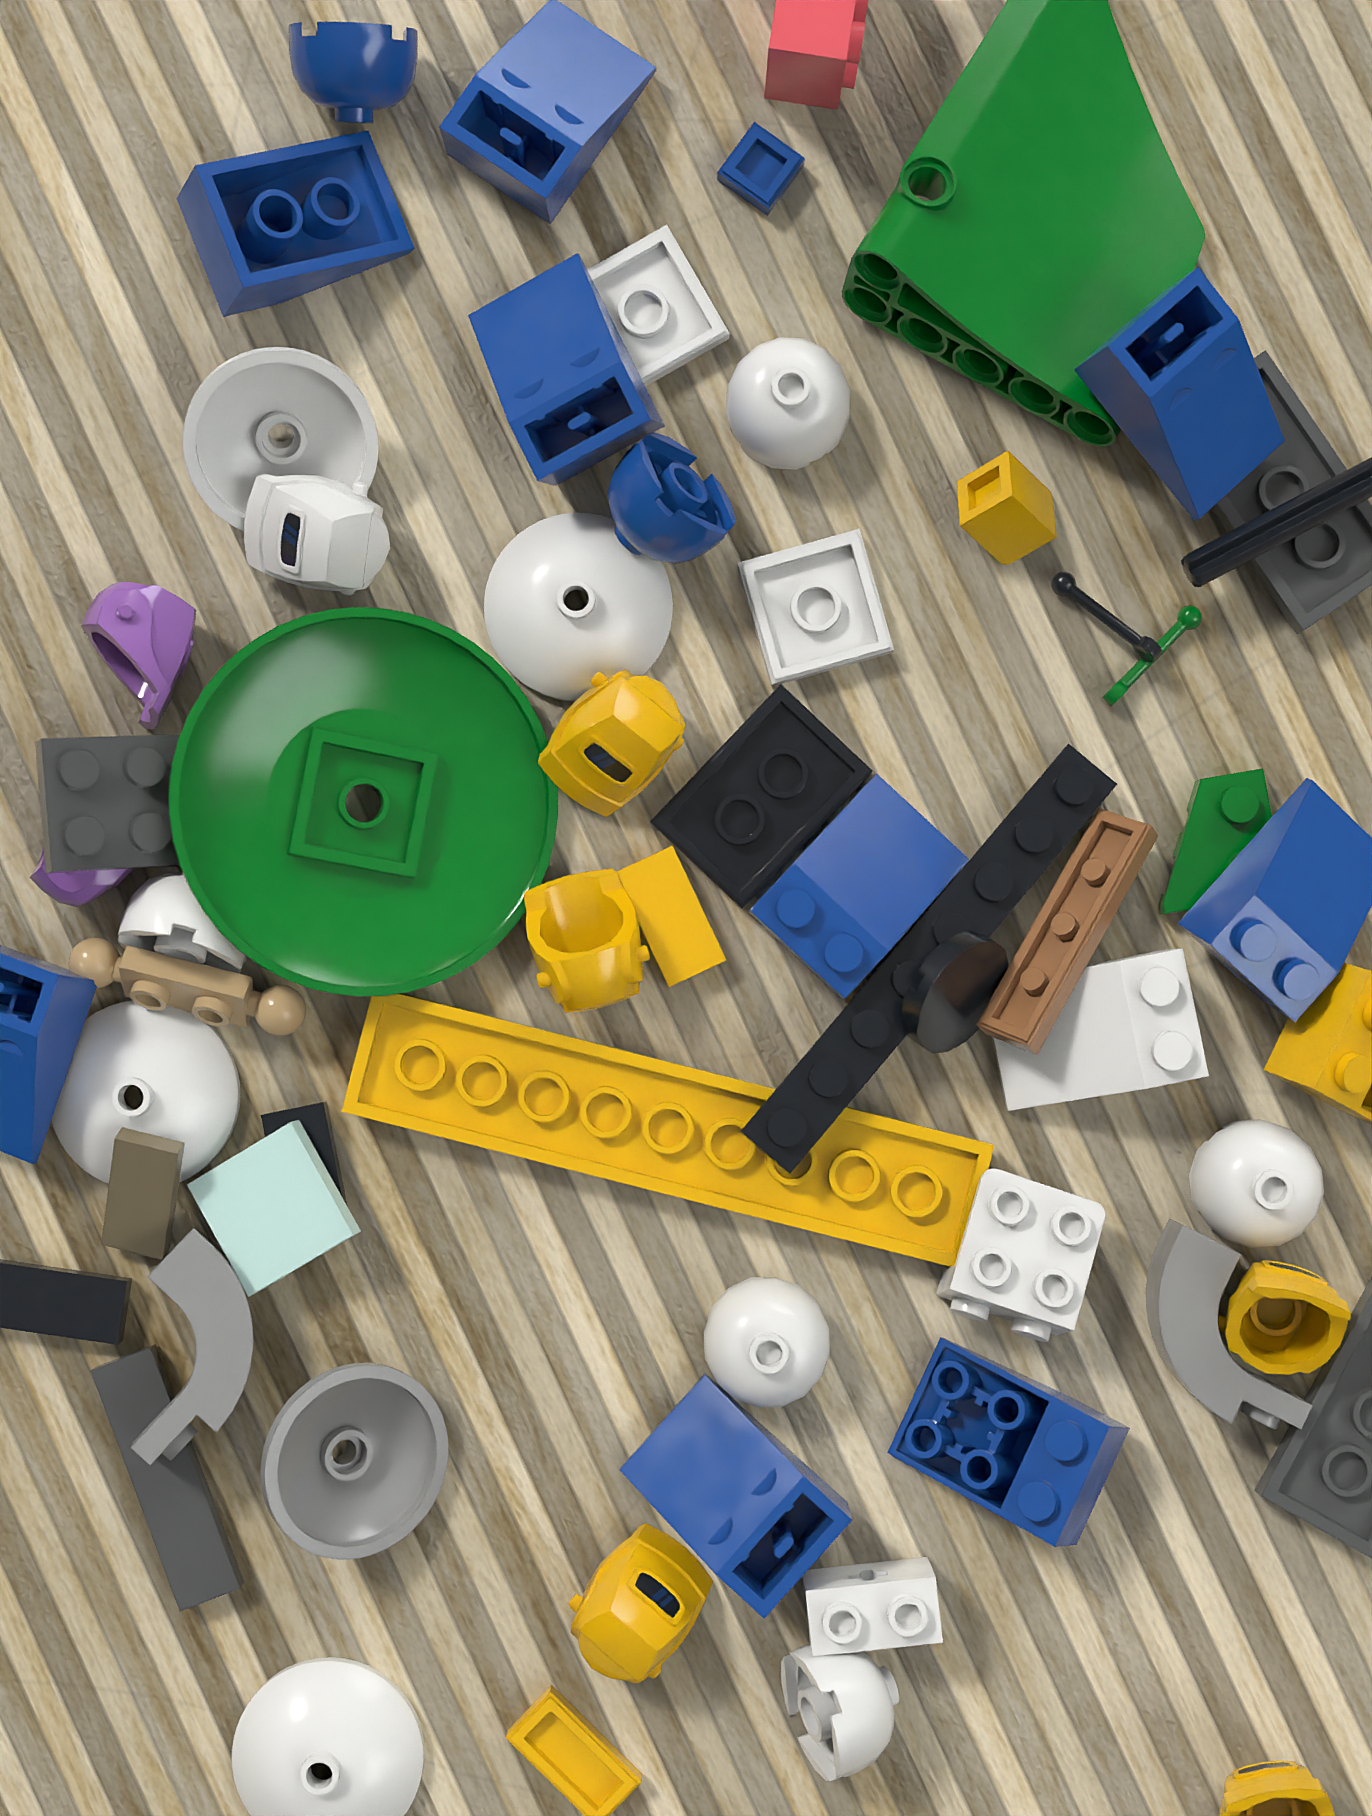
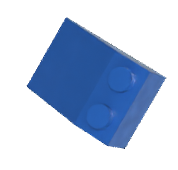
[176,130,414,317]
[748,773,969,999]
[1178,778,1372,1022]

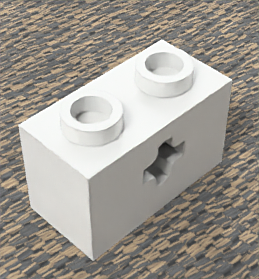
[802,1557,943,1657]

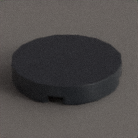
[901,931,1009,1054]

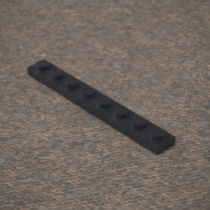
[740,743,1117,1174]

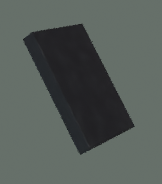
[650,684,873,909]

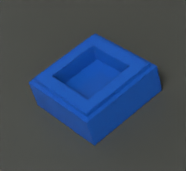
[717,122,805,216]

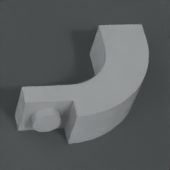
[1146,1218,1313,1430]
[131,1228,253,1465]

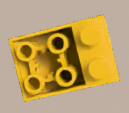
[1263,963,1372,1125]

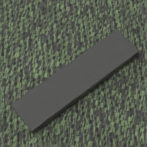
[90,1344,244,1611]

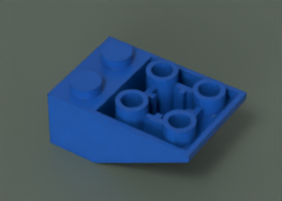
[439,0,656,225]
[468,253,665,486]
[1074,267,1285,521]
[0,945,97,1164]
[887,1337,1130,1547]
[620,1373,852,1619]

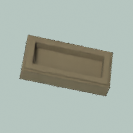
[101,1127,185,1260]

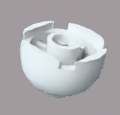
[725,337,851,470]
[117,871,247,974]
[1189,1119,1324,1248]
[704,1277,830,1408]
[781,1644,899,1781]

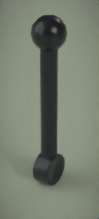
[1051,572,1162,663]

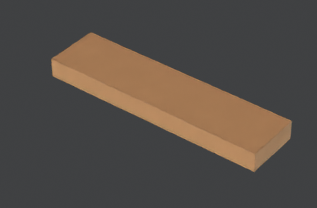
[976,808,1158,1055]

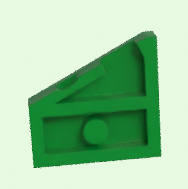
[1158,768,1272,915]

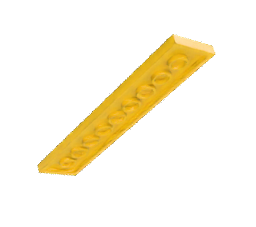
[341,993,994,1267]

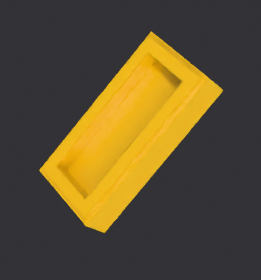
[617,845,726,987]
[505,1685,643,1816]

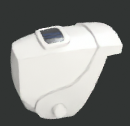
[244,474,390,595]

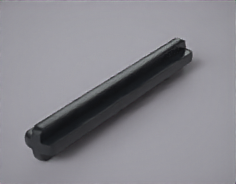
[1181,457,1372,587]

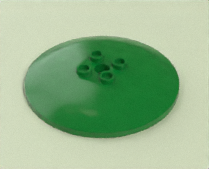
[168,607,558,997]

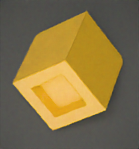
[957,451,1057,565]

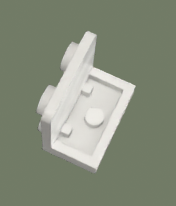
[936,1169,1105,1342]

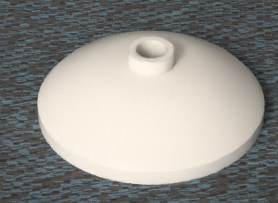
[183,347,379,531]
[484,513,673,702]
[51,1001,240,1184]
[232,1657,425,1816]

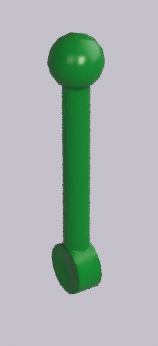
[1102,605,1202,706]

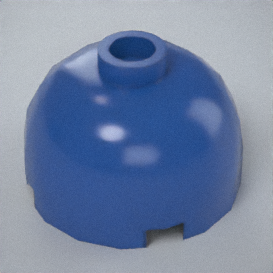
[289,21,418,123]
[607,432,736,564]

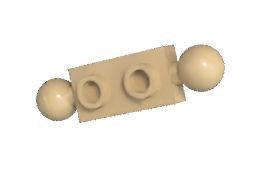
[68,938,306,1036]

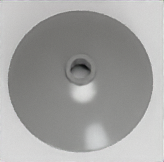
[260,1363,448,1560]

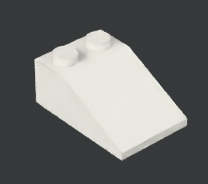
[991,948,1209,1111]

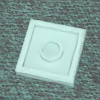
[187,1120,361,1297]

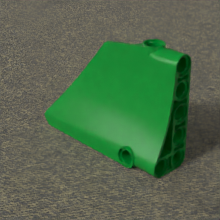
[842,0,1205,447]

